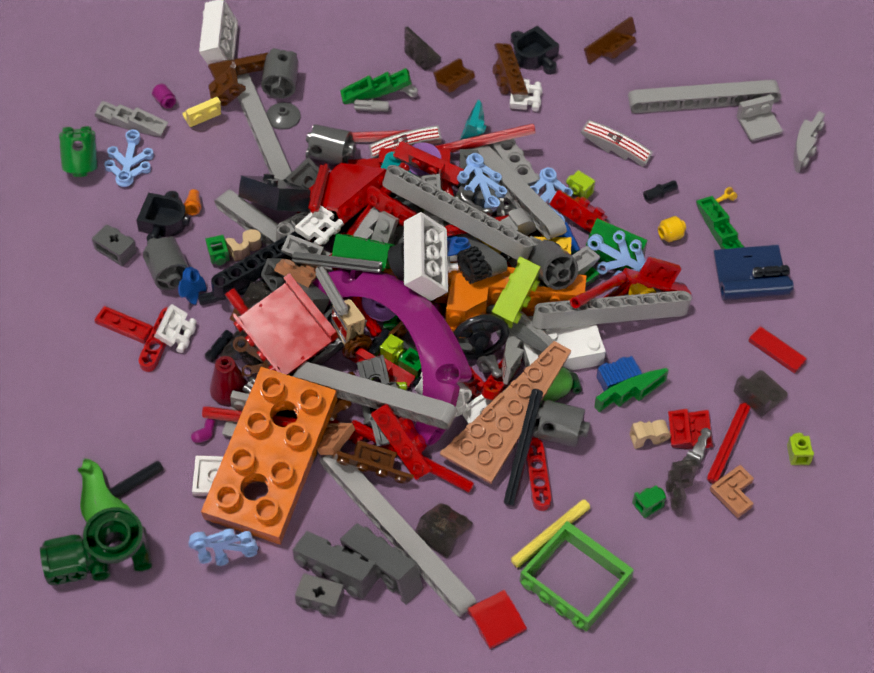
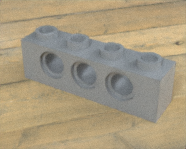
[488,138,540,186]

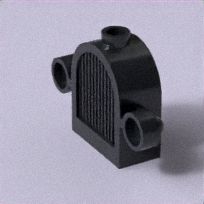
[510,25,559,75]
[136,191,191,242]

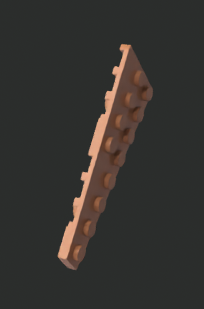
[440,341,571,485]

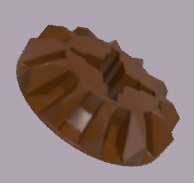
[342,334,372,358]

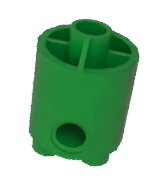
[59,126,98,177]

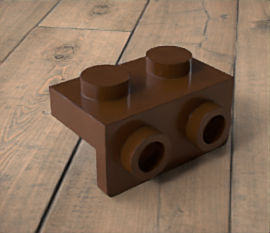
[433,58,476,92]
[208,67,246,106]

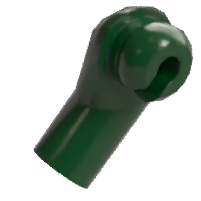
[566,368,582,394]

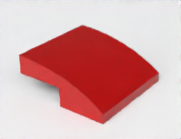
[668,408,713,449]
[468,590,527,649]

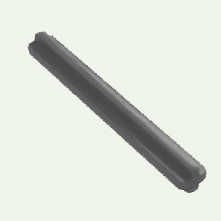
[292,252,382,273]

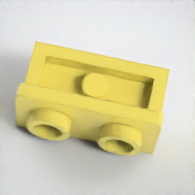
[182,97,221,127]

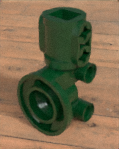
[40,507,152,585]

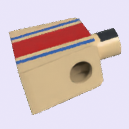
[330,299,365,346]

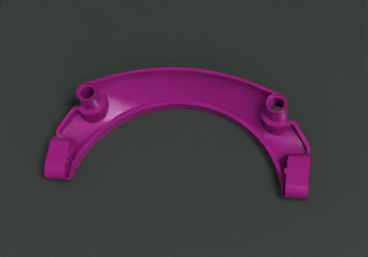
[313,269,472,446]

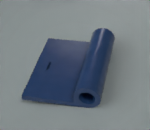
[713,245,794,300]

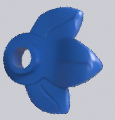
[447,236,471,256]
[178,267,207,305]

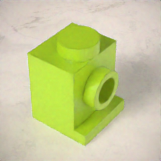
[566,170,595,199]
[380,334,405,366]
[787,433,814,465]

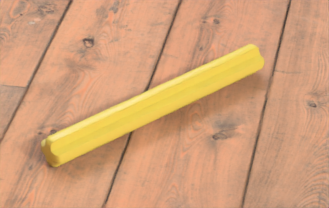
[511,499,590,568]

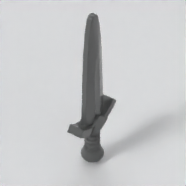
[486,304,548,352]

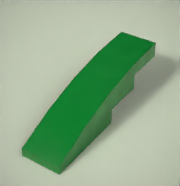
[340,68,412,104]
[696,196,744,249]
[594,368,669,413]

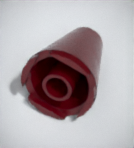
[210,356,248,407]

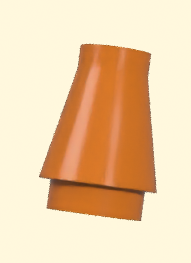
[184,189,202,215]

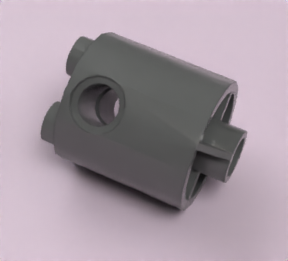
[261,48,299,99]
[305,124,356,165]
[143,237,189,290]
[528,240,578,290]
[533,400,590,448]

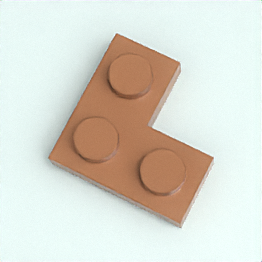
[274,259,317,288]
[317,423,355,455]
[710,465,754,518]

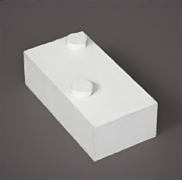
[199,0,238,65]
[404,212,448,301]
[521,324,606,371]

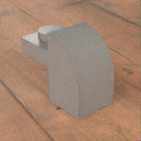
[500,208,536,236]

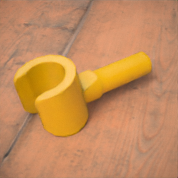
[716,187,738,203]

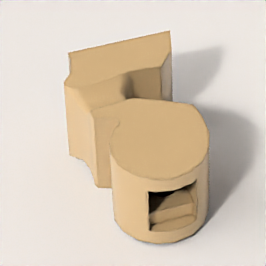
[225,229,262,262]
[629,420,671,449]

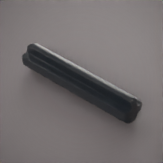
[108,461,163,498]

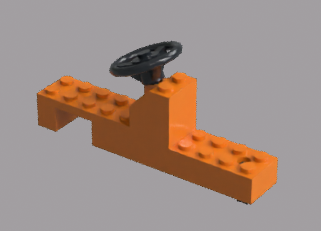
[383,261,586,361]

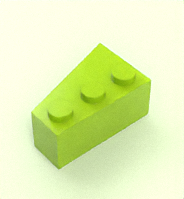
[491,256,540,329]

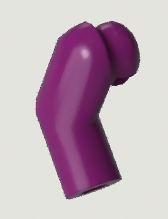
[191,419,215,443]

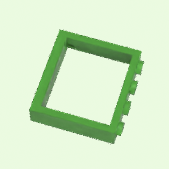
[519,521,634,632]

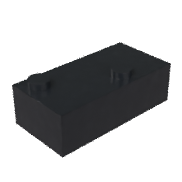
[238,173,311,212]

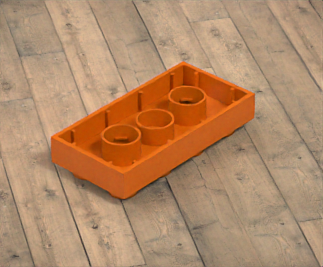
[201,367,338,545]

